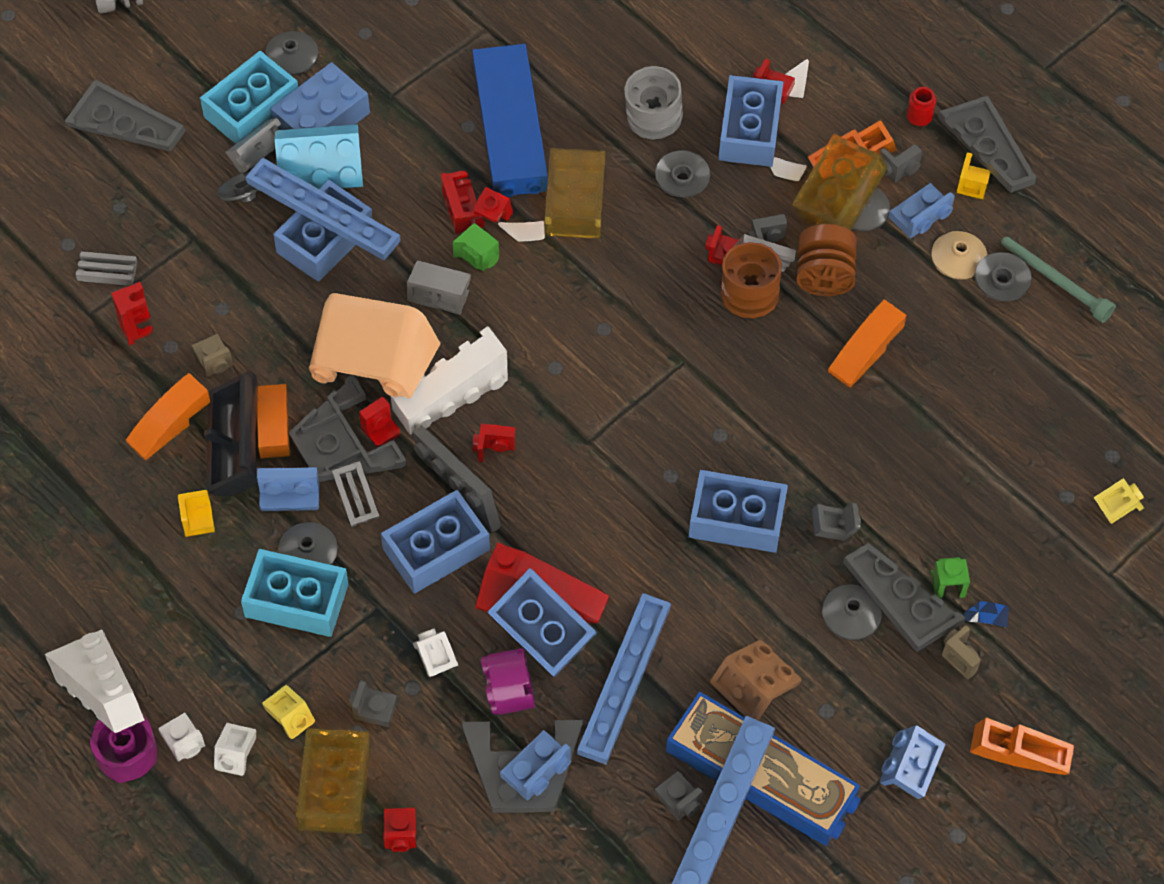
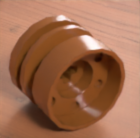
[797,224,857,296]
[721,242,782,318]

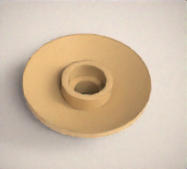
[931,231,987,279]

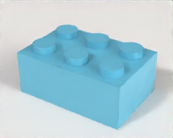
[200,51,298,144]
[274,124,363,189]
[241,549,348,637]

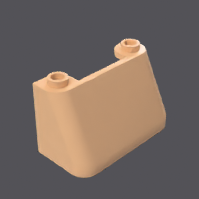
[309,293,441,398]

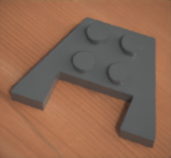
[288,375,407,482]
[462,720,583,813]

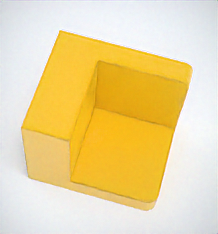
[956,152,991,200]
[178,490,215,537]

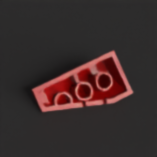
[475,543,609,623]

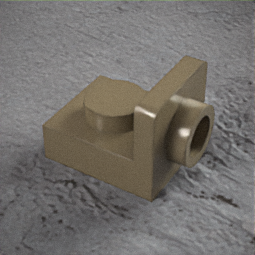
[192,334,233,377]
[942,625,981,680]

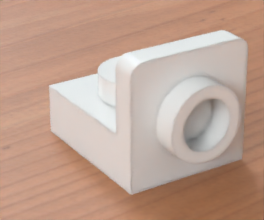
[413,628,458,677]
[158,713,205,762]
[214,723,256,776]

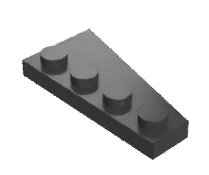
[65,79,186,152]
[938,95,1036,193]
[413,425,501,533]
[843,543,965,652]

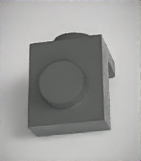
[877,144,922,183]
[811,502,861,541]

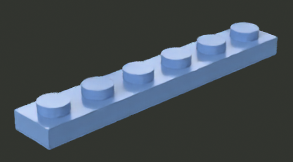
[246,157,400,261]
[577,593,671,765]
[672,716,775,884]

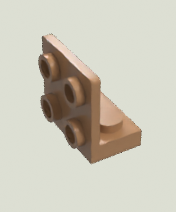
[710,640,802,720]

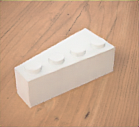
[391,326,508,434]
[45,630,144,733]

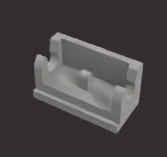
[225,118,281,174]
[407,261,471,315]

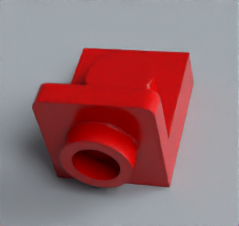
[752,59,795,104]
[473,187,513,222]
[705,225,739,265]
[359,397,401,448]
[472,424,516,462]
[383,808,416,852]

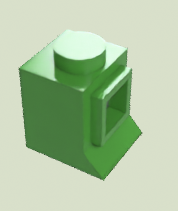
[453,223,499,271]
[930,557,970,599]

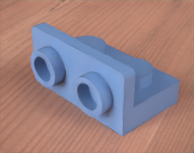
[889,183,955,239]
[257,467,320,511]
[879,725,945,799]
[500,730,571,801]

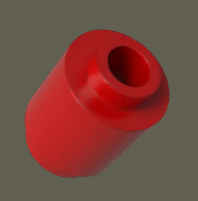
[906,87,936,126]

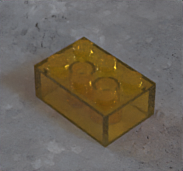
[792,134,888,231]
[545,148,606,238]
[296,728,371,834]

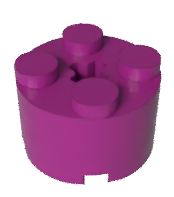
[481,648,535,715]
[90,716,158,783]

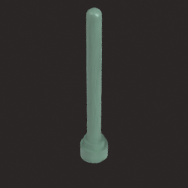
[1001,236,1116,323]

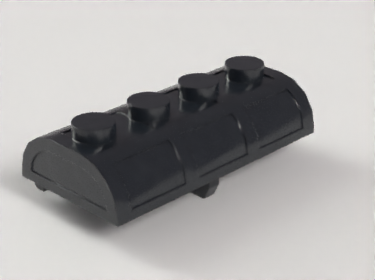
[204,371,258,496]

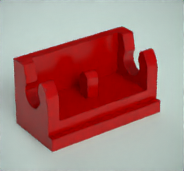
[440,171,485,234]
[111,282,153,345]

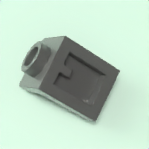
[747,214,787,242]
[349,680,398,727]
[654,771,703,821]

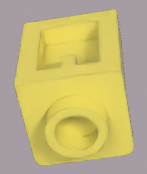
[1094,478,1144,524]
[262,685,315,739]

